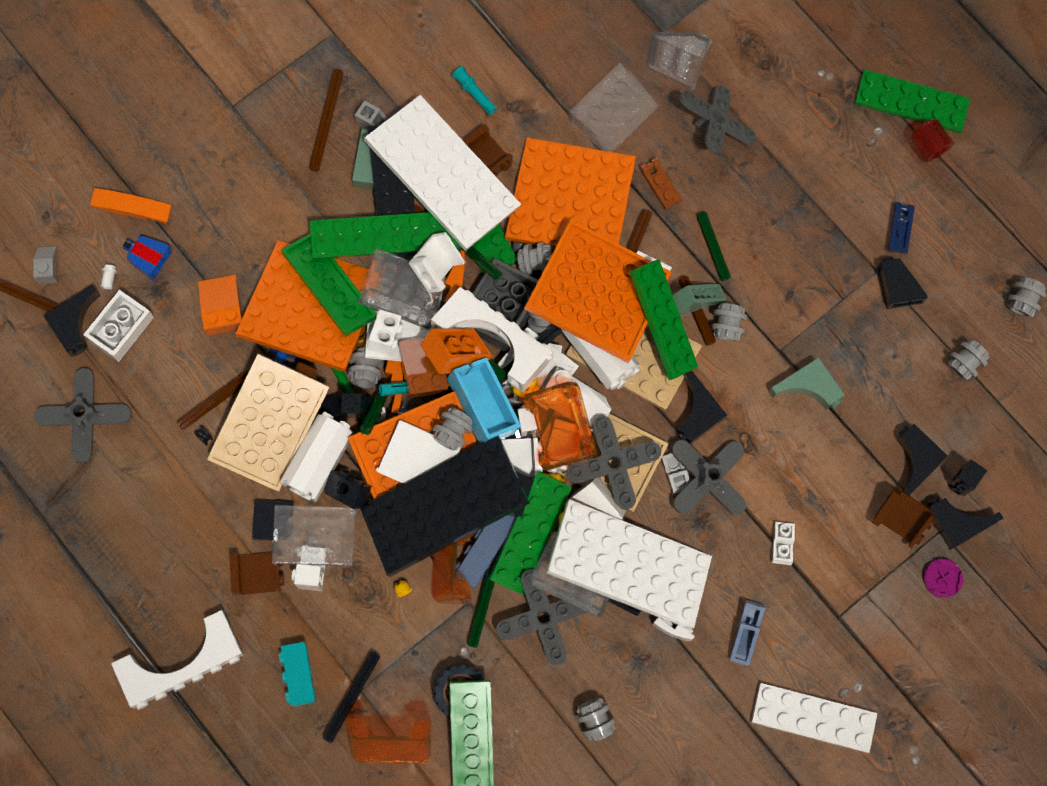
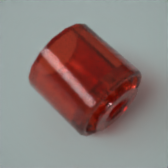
[910,119,955,162]

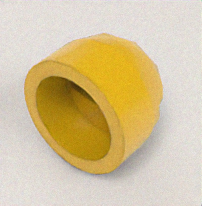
[394,580,412,597]

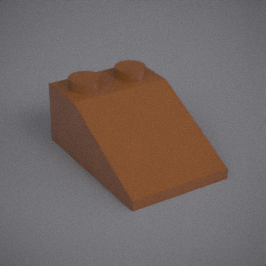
[398,337,449,398]

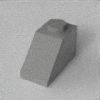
[33,246,58,284]

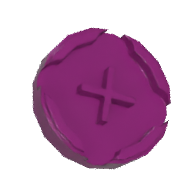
[923,559,963,598]

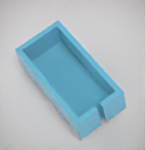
[447,357,521,444]

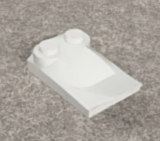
[537,367,612,429]

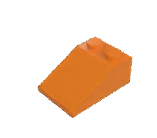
[198,274,243,336]
[421,328,493,374]

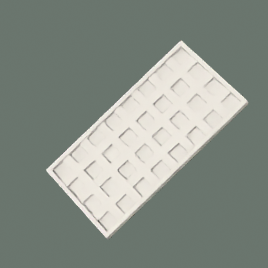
[364,95,521,251]
[546,499,712,629]

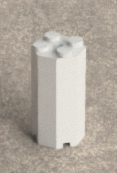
[562,329,641,390]
[280,412,353,503]

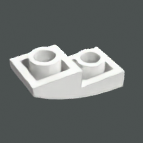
[772,522,795,565]
[652,617,695,641]

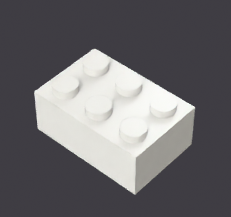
[83,290,154,362]

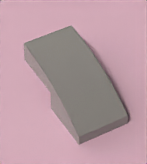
[661,453,690,494]

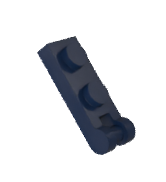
[888,202,915,255]

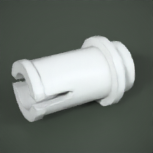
[100,265,117,290]

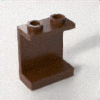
[462,123,513,177]
[872,487,936,549]
[229,549,285,596]

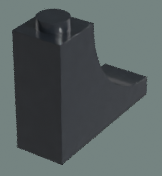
[43,285,100,357]
[677,370,727,445]
[315,393,374,418]
[897,424,948,495]
[928,498,1004,550]

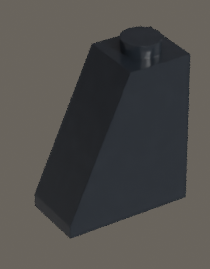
[877,257,928,309]

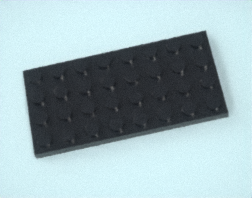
[360,436,530,577]

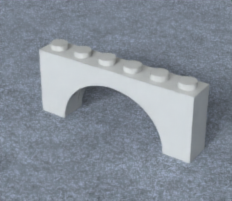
[431,287,552,393]
[111,610,244,710]

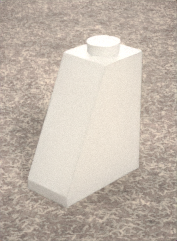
[564,478,626,521]

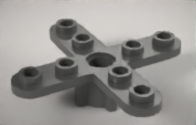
[679,85,756,152]
[34,368,132,463]
[567,416,661,510]
[672,440,746,515]
[496,569,591,665]

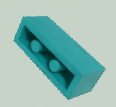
[279,642,317,707]

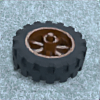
[432,664,484,717]

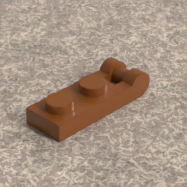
[639,157,682,210]

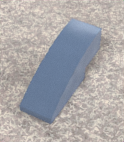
[730,600,765,666]

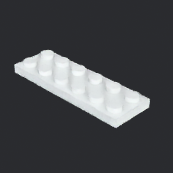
[751,683,877,753]

